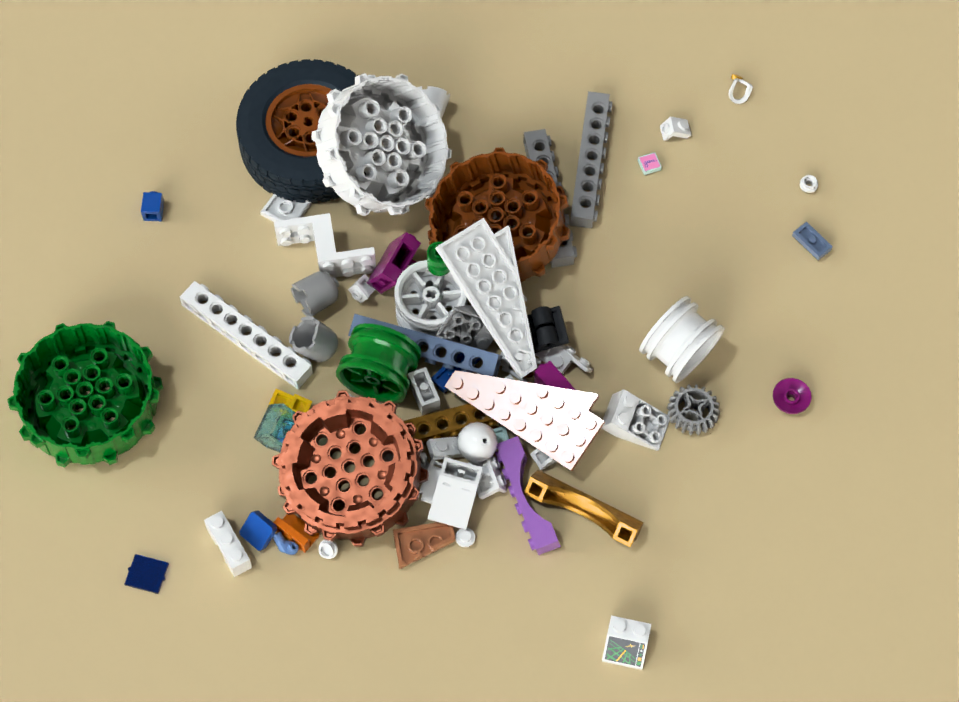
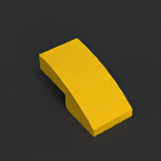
[268,389,312,416]

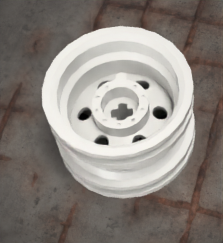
[395,260,468,346]
[639,296,725,383]

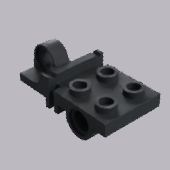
[527,306,570,353]

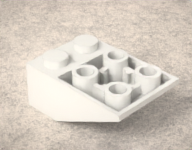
[601,389,671,451]
[428,457,483,530]

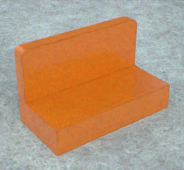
[273,514,320,552]

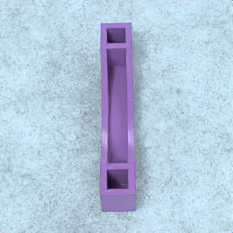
[495,436,561,555]

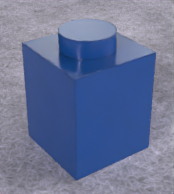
[141,191,164,222]

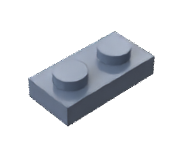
[792,222,833,260]

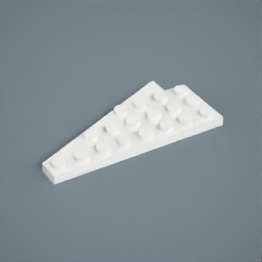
[435,218,537,379]

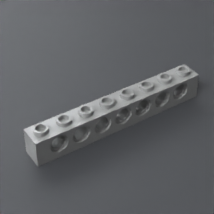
[570,91,612,228]
[523,129,577,268]

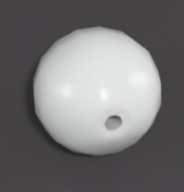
[457,422,498,463]

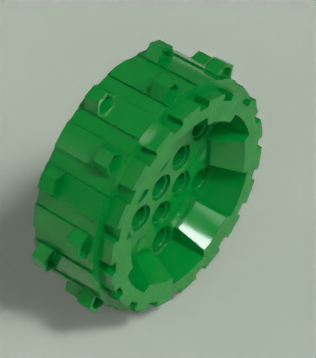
[7,321,163,467]

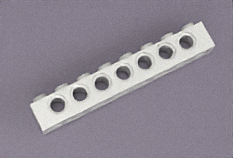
[180,281,313,389]

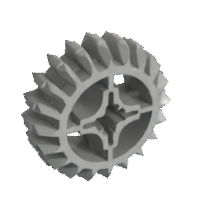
[667,384,720,435]

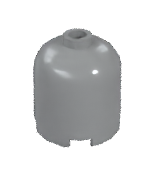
[291,271,339,316]
[289,316,338,362]

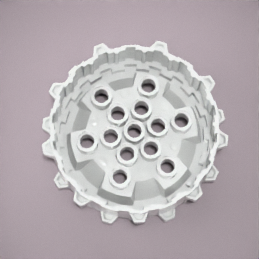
[312,73,452,216]

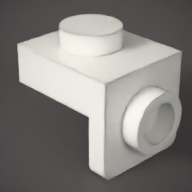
[660,116,691,141]
[348,274,376,304]

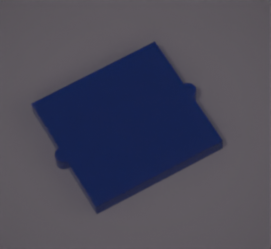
[124,554,169,594]

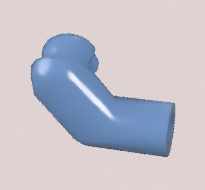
[273,531,299,555]

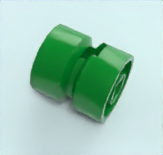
[427,241,450,276]

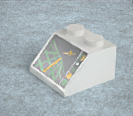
[602,615,651,670]

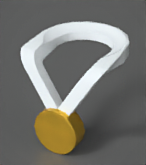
[728,74,753,104]

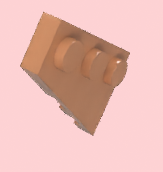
[393,522,455,569]

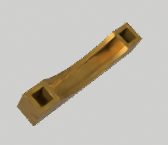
[524,470,644,547]

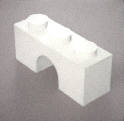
[204,511,252,577]

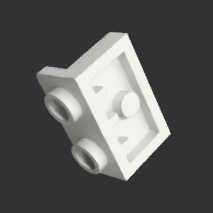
[468,456,507,500]

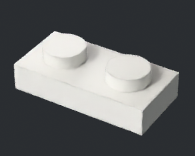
[426,436,463,460]

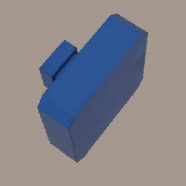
[239,510,277,551]

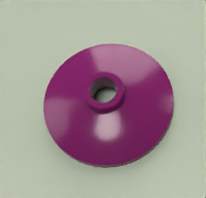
[772,378,812,414]

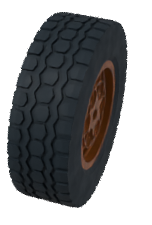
[236,59,376,203]

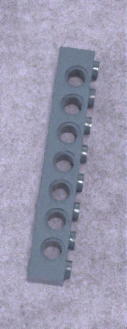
[348,314,503,377]

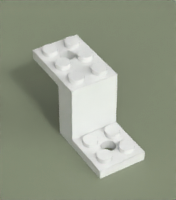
[274,213,376,277]

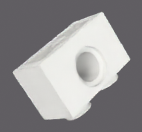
[408,367,440,416]

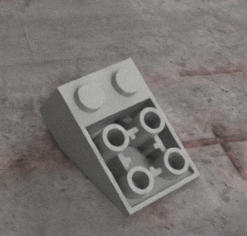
[436,305,494,351]

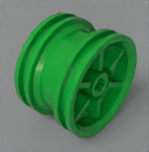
[336,323,422,403]

